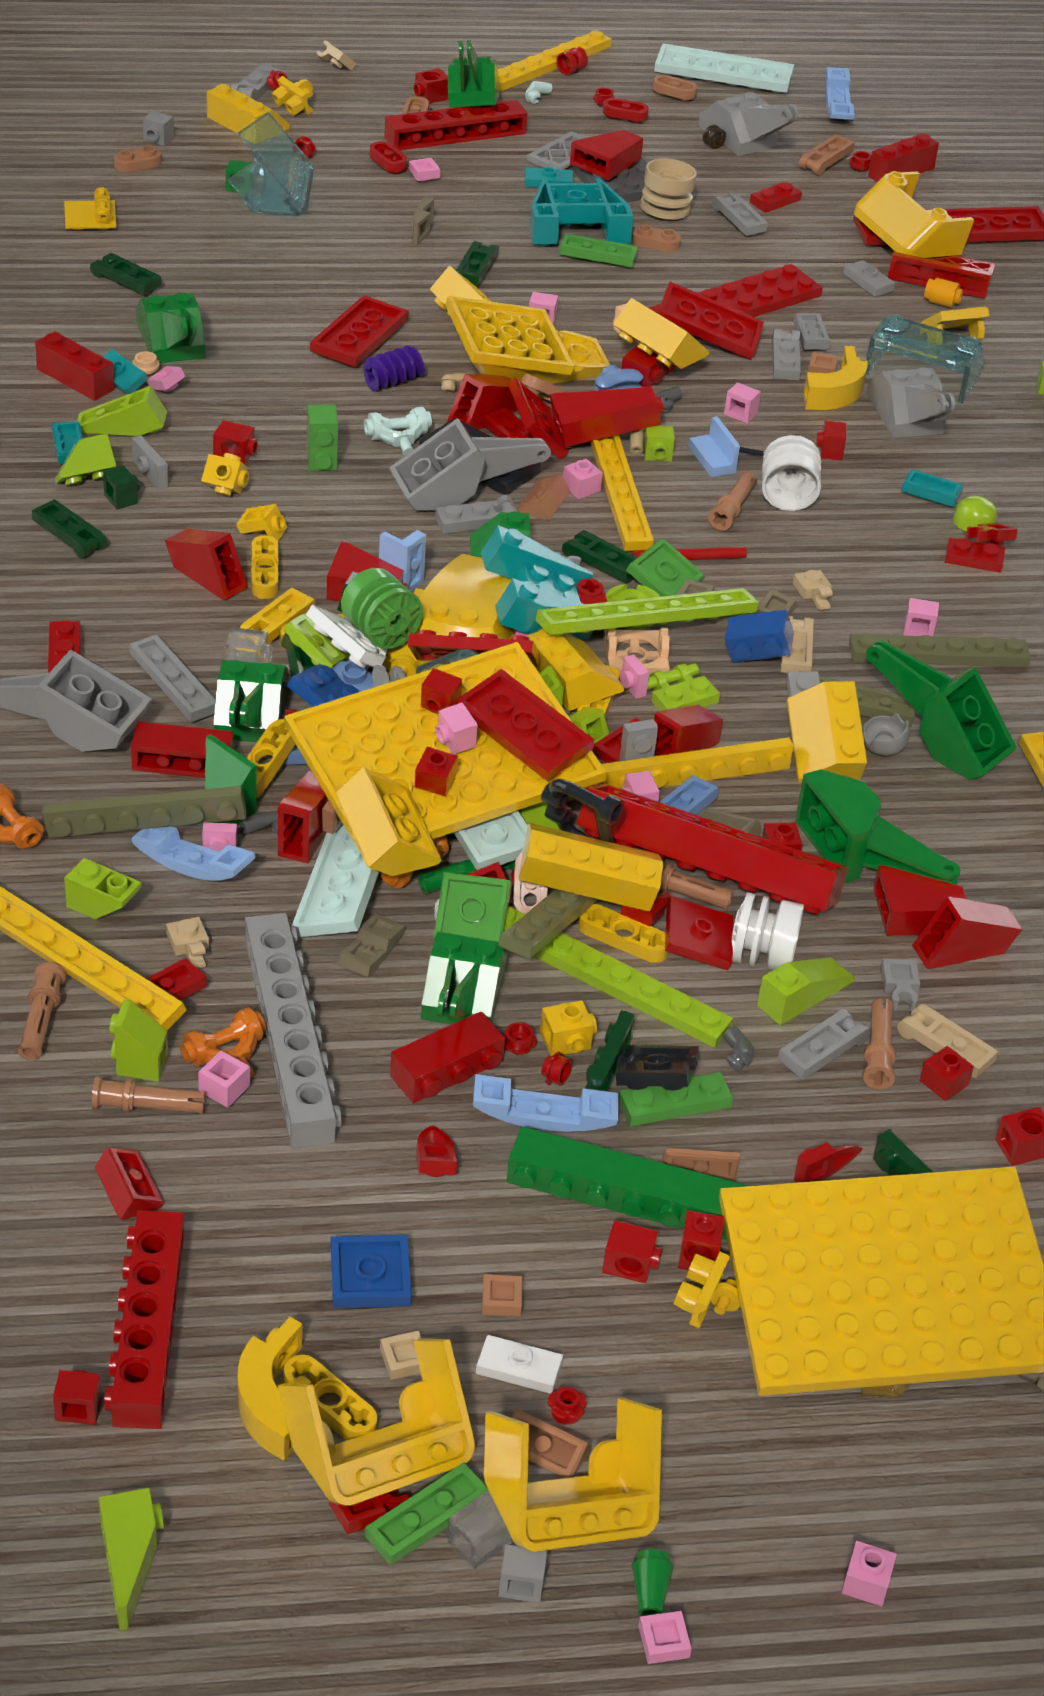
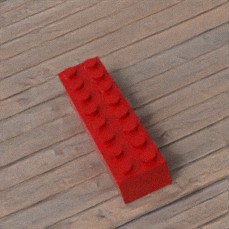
[576,783,849,914]

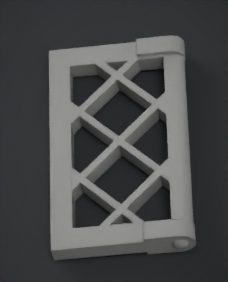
[527,131,587,170]

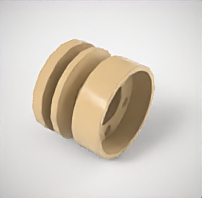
[640,158,697,220]

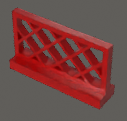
[888,252,996,299]

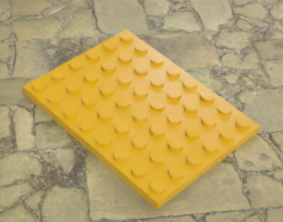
[284,642,606,857]
[719,1167,1044,1396]

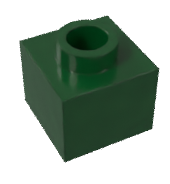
[103,465,140,510]

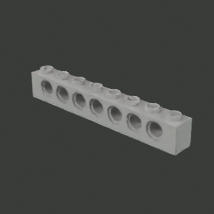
[245,913,341,1148]

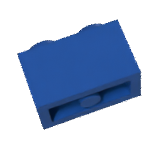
[725,609,794,663]

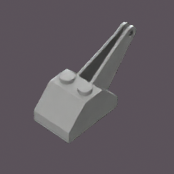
[698,92,798,156]
[867,367,955,438]
[389,418,551,510]
[0,649,152,752]

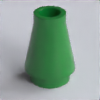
[632,1549,674,1616]

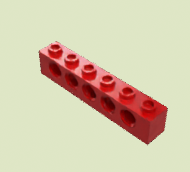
[384,100,527,151]
[104,1210,184,1429]

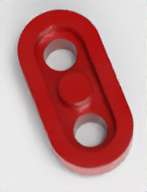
[603,98,649,123]
[370,141,407,174]

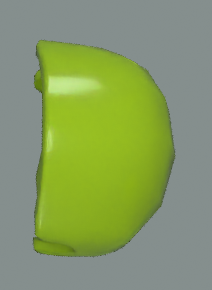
[953,495,998,532]

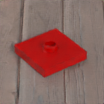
[665,896,733,971]

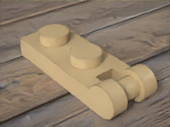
[780,616,814,673]
[897,1004,998,1079]

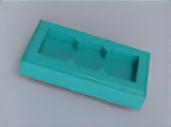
[524,167,573,188]
[103,349,148,395]
[51,421,83,464]
[901,469,964,507]

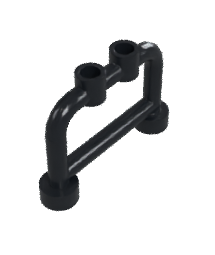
[541,779,624,845]

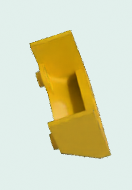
[854,171,974,258]
[278,1338,475,1506]
[484,1398,662,1552]

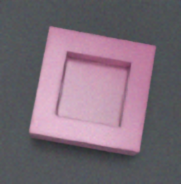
[409,158,440,182]
[147,366,186,392]
[620,654,649,699]
[202,822,237,851]
[638,1611,692,1664]

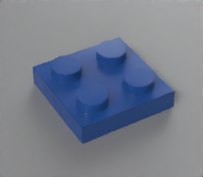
[287,663,360,707]
[330,1235,411,1308]

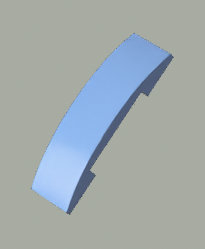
[826,67,855,120]
[131,826,256,881]
[473,1074,618,1132]

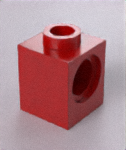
[413,68,449,104]
[213,420,258,464]
[995,1107,1044,1166]
[678,1210,724,1270]
[602,1220,663,1284]

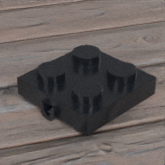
[615,1045,699,1091]

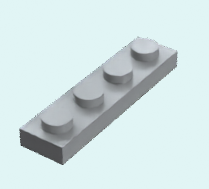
[129,634,216,722]

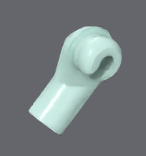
[525,81,552,104]

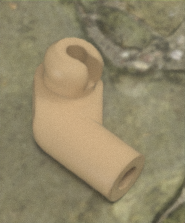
[440,373,470,393]
[630,428,645,454]

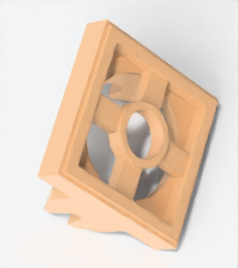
[603,628,670,677]

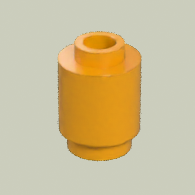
[924,278,963,308]

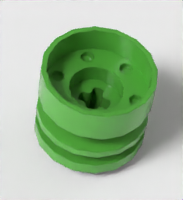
[341,568,423,649]

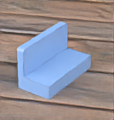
[688,416,740,477]
[379,530,426,591]

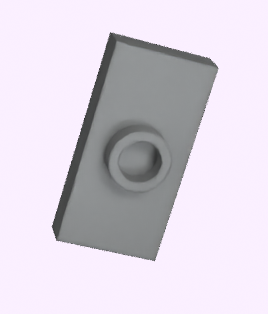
[843,260,895,297]
[794,313,831,350]
[132,435,168,490]

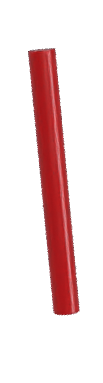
[632,546,747,560]

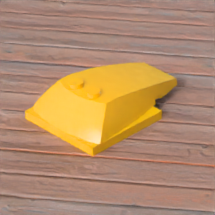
[445,296,610,384]
[382,554,517,670]

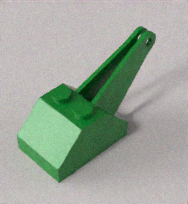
[448,40,500,108]
[136,293,206,363]
[866,640,1017,780]
[214,660,288,742]
[795,769,961,885]
[421,931,509,1024]

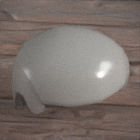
[863,714,910,757]

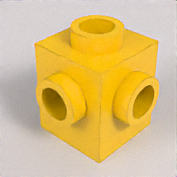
[201,453,249,497]
[540,1000,597,1056]

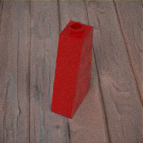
[550,387,664,447]
[278,769,329,864]

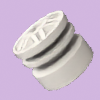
[762,435,821,511]
[731,892,804,971]

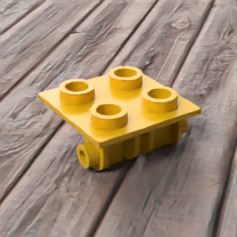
[64,187,116,231]

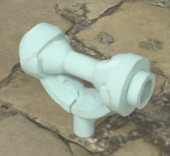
[364,406,432,456]

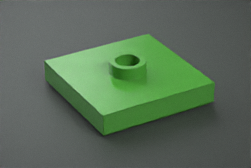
[626,538,705,597]
[433,872,512,942]

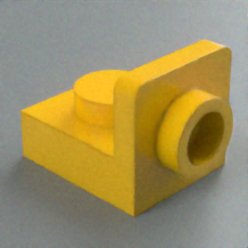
[236,504,287,541]

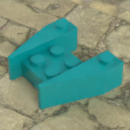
[530,177,633,247]
[481,525,594,641]

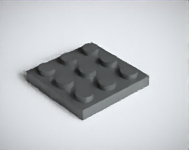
[573,157,648,202]

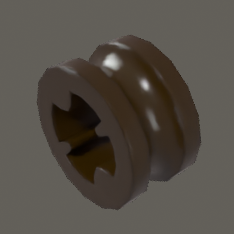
[703,124,726,149]

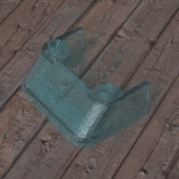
[228,112,314,216]
[866,314,985,403]

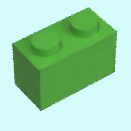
[307,404,338,471]

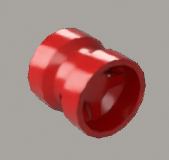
[556,46,588,75]

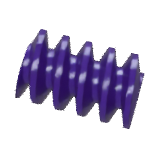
[363,345,425,391]

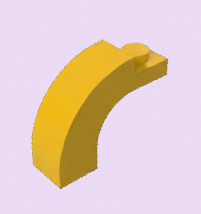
[803,346,868,410]
[237,1316,303,1461]

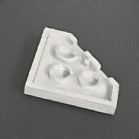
[306,605,387,668]

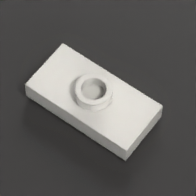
[476,1335,563,1394]

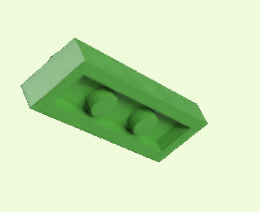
[559,233,638,267]
[619,1072,733,1127]
[365,1463,490,1566]

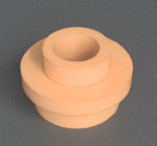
[132,351,160,375]

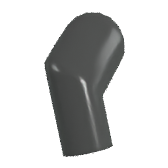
[656,386,682,413]
[239,811,278,835]
[723,1026,754,1071]

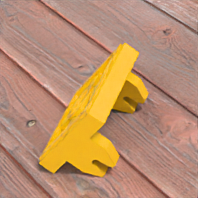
[920,307,989,345]

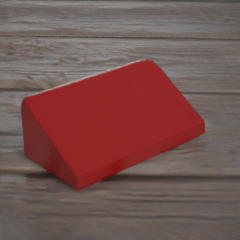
[95,1148,164,1220]

